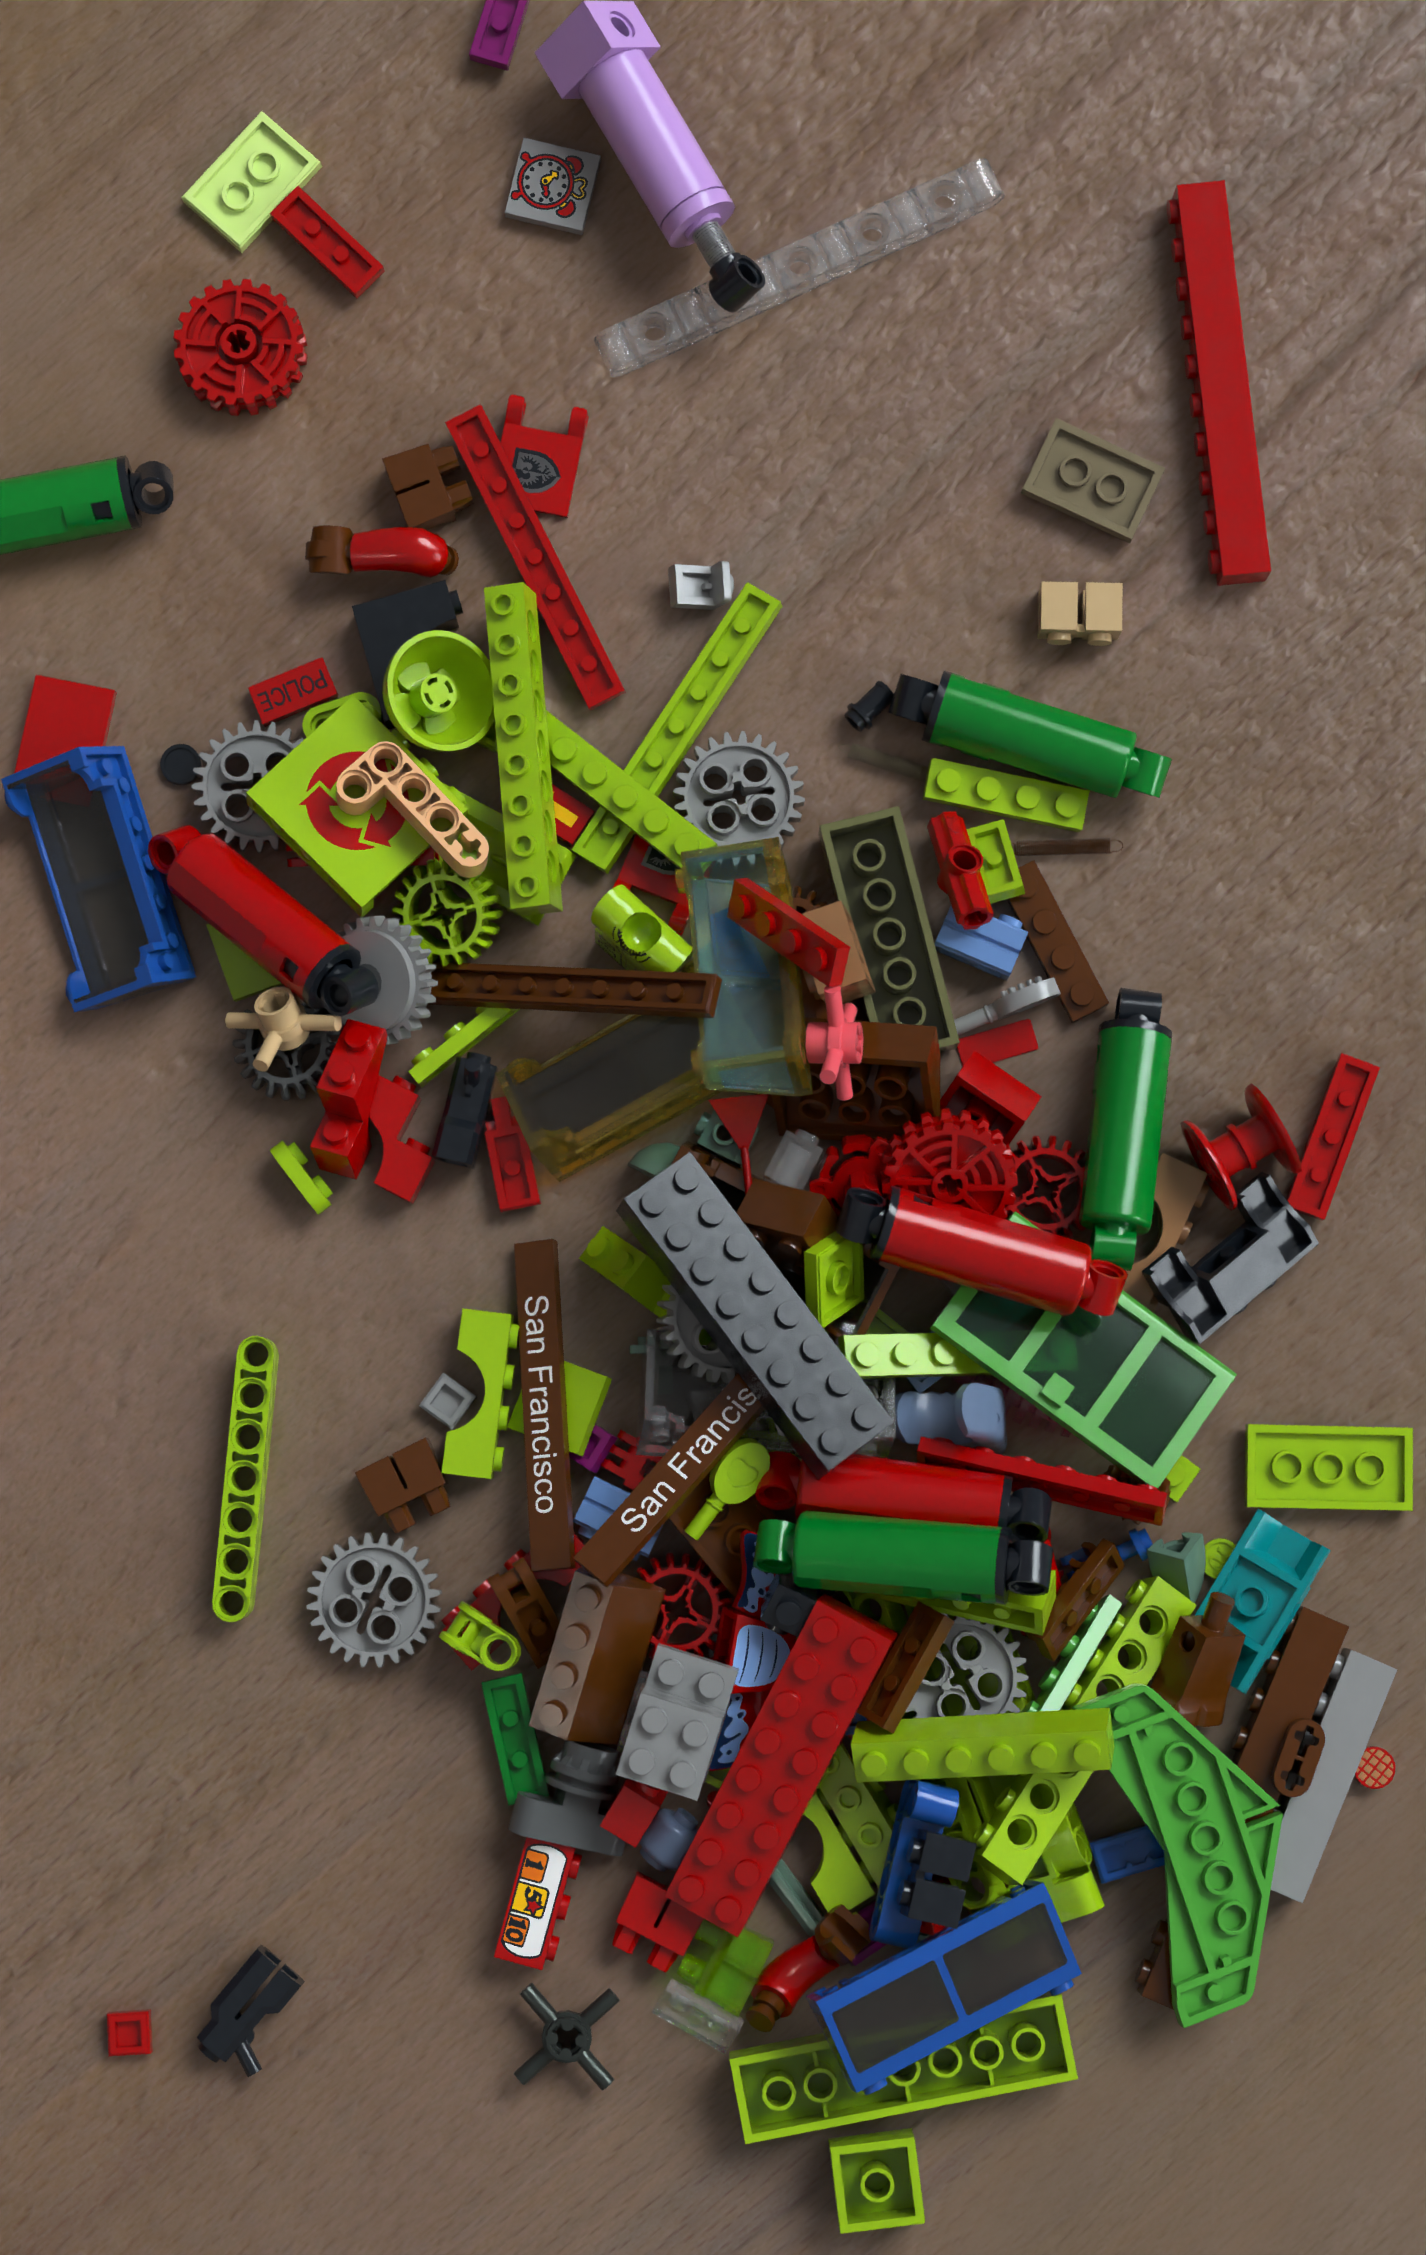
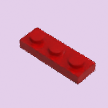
[270,186,385,299]

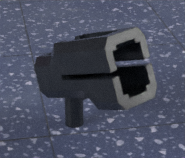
[432,1052,498,1169]
[197,1945,305,2077]

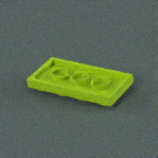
[1245,1424,1413,1511]

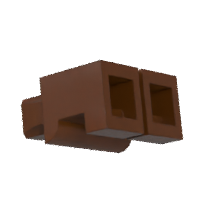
[382,444,474,530]
[355,1437,451,1534]

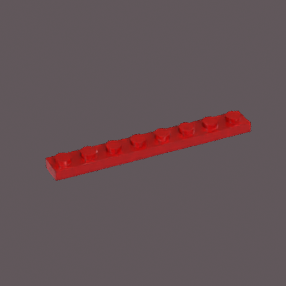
[445,404,626,710]

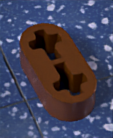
[1271,1718,1325,1797]

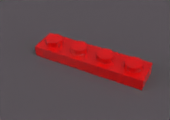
[727,878,850,987]
[1286,1053,1380,1221]

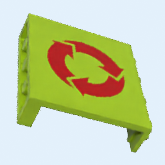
[246,695,468,917]

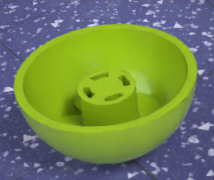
[382,630,495,752]

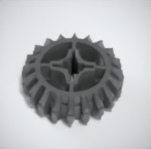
[232,1001,342,1101]

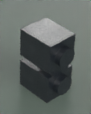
[897,1829,977,1929]

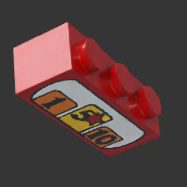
[494,1837,582,1970]

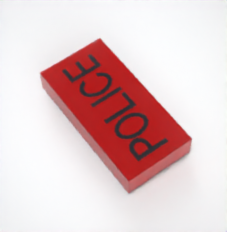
[248,657,339,727]

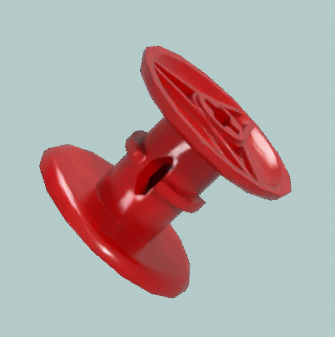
[1180,1084,1302,1211]

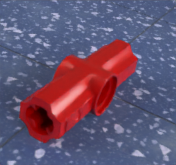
[927,811,994,930]

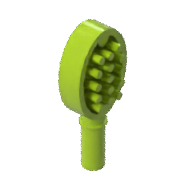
[684,1438,770,1541]

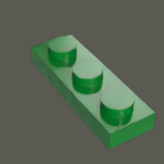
[481,1672,550,1806]

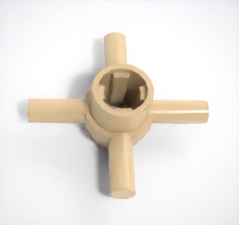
[225,987,342,1072]

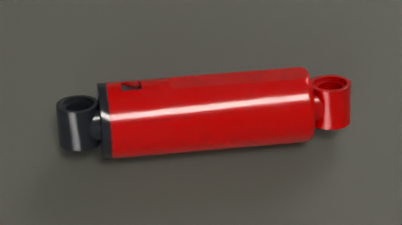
[148,825,379,1017]
[835,1186,1128,1316]
[755,1451,1052,1543]

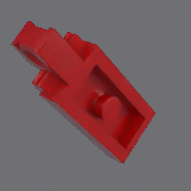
[484,1096,541,1213]

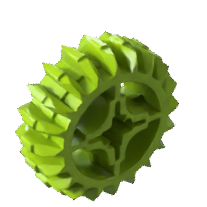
[392,858,503,967]

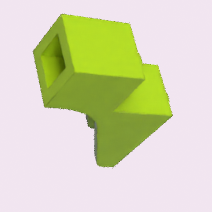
[579,1226,712,1349]

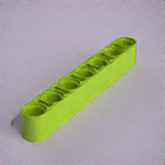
[212,1336,279,1622]

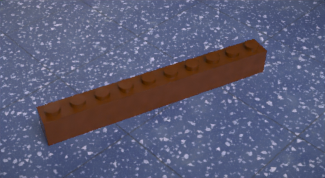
[1134,1606,1349,2010]

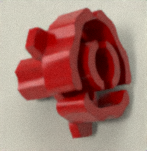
[809,1134,893,1217]

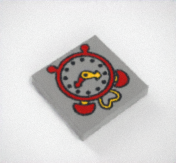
[505,138,601,235]

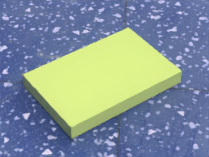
[181,111,322,253]

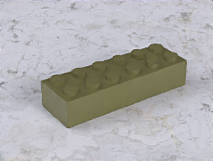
[818,806,960,1053]

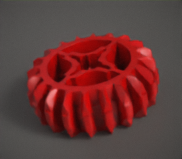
[1004,1135,1085,1239]
[637,1553,733,1660]

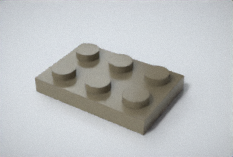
[1021,418,1165,543]

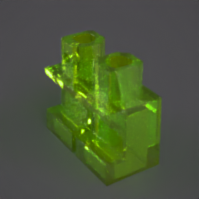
[677,1919,774,2017]

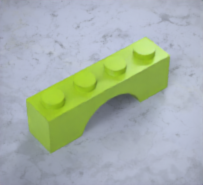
[441,1308,519,1479]
[804,1788,875,1912]

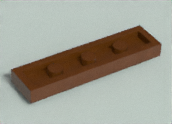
[1007,860,1109,1023]

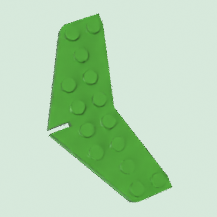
[1072,1683,1283,2028]

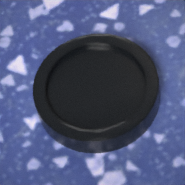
[160,744,202,785]

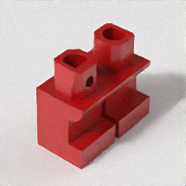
[612,1871,704,1973]

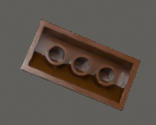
[529,1567,666,1745]

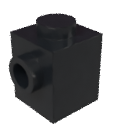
[760,1573,818,1637]

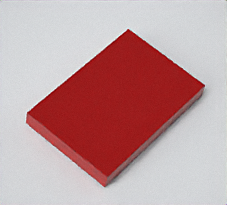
[14,675,117,810]

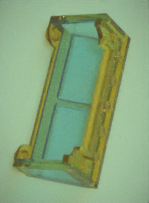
[675,837,813,1096]

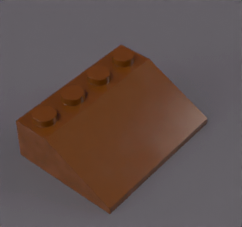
[763,1015,940,1141]

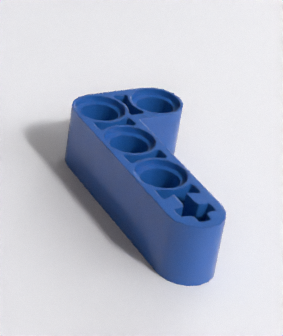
[869,1780,959,1949]

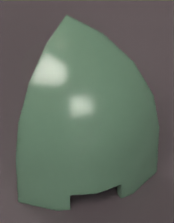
[628,1142,681,1178]
[1147,1532,1206,1603]

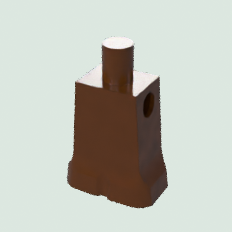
[1150,1592,1246,1727]

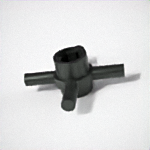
[514,1983,620,2091]

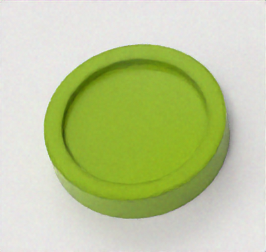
[1204,1538,1236,1579]

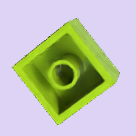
[828,2128,925,2234]

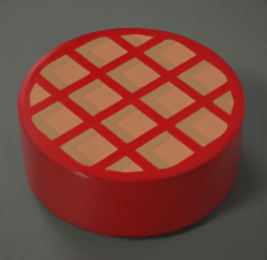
[1354,1746,1395,1789]

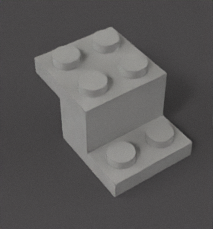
[616,1643,739,1801]

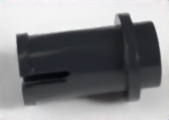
[844,681,894,732]

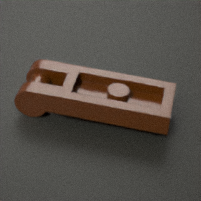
[487,1558,559,1669]

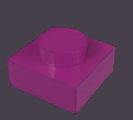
[569,1424,617,1473]

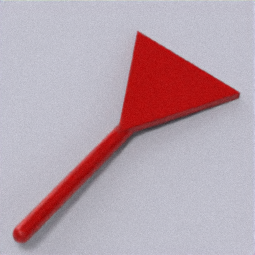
[708,1093,769,1196]

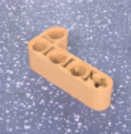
[336,741,489,878]

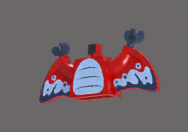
[708,1530,836,1771]

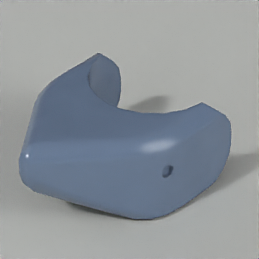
[890,1382,1007,1454]

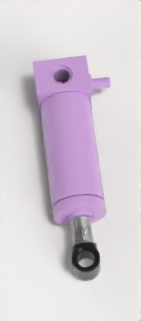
[535,1,765,312]

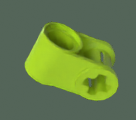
[438,1601,521,1671]

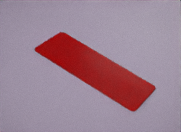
[957,1019,1039,1066]

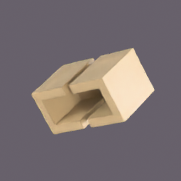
[1037,581,1123,646]

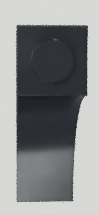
[352,580,463,730]

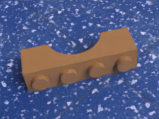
[1113,1153,1210,1325]

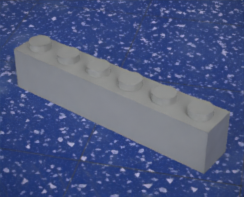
[1271,1648,1397,1903]

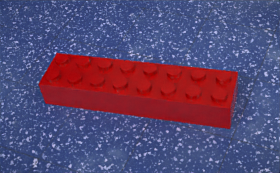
[664,1593,899,1937]

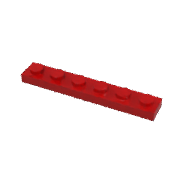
[917,1436,1167,1526]

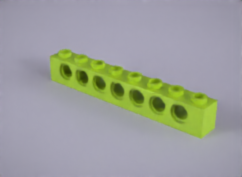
[484,582,563,916]
[971,1576,1197,1885]

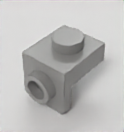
[668,561,734,610]

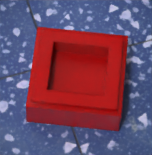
[107,2009,153,2056]

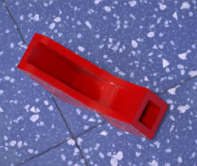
[310,1019,387,1180]
[369,1068,435,1204]

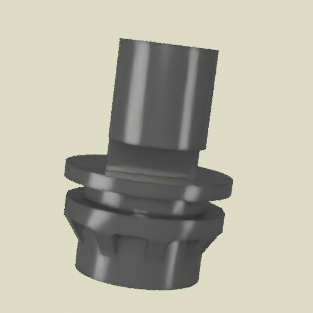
[508,1740,626,1856]

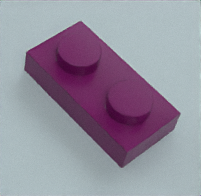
[469,0,530,71]

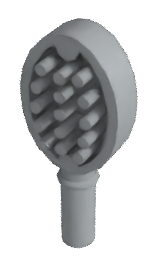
[954,976,1061,1035]

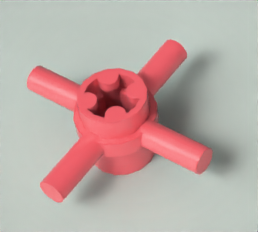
[805,986,863,1101]

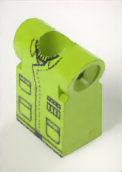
[591,885,693,972]

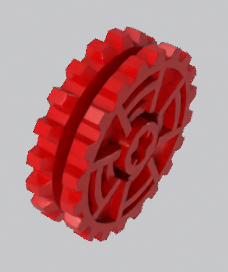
[173,279,308,416]
[880,1108,1018,1219]

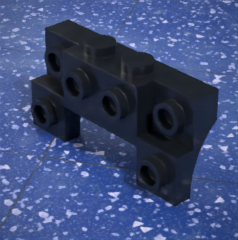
[1142,1172,1319,1344]

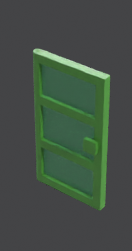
[930,1211,1237,1489]

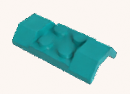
[1195,1509,1331,1694]

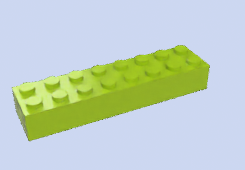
[729,1991,1078,2144]

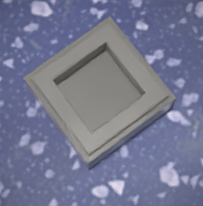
[419,1373,477,1430]

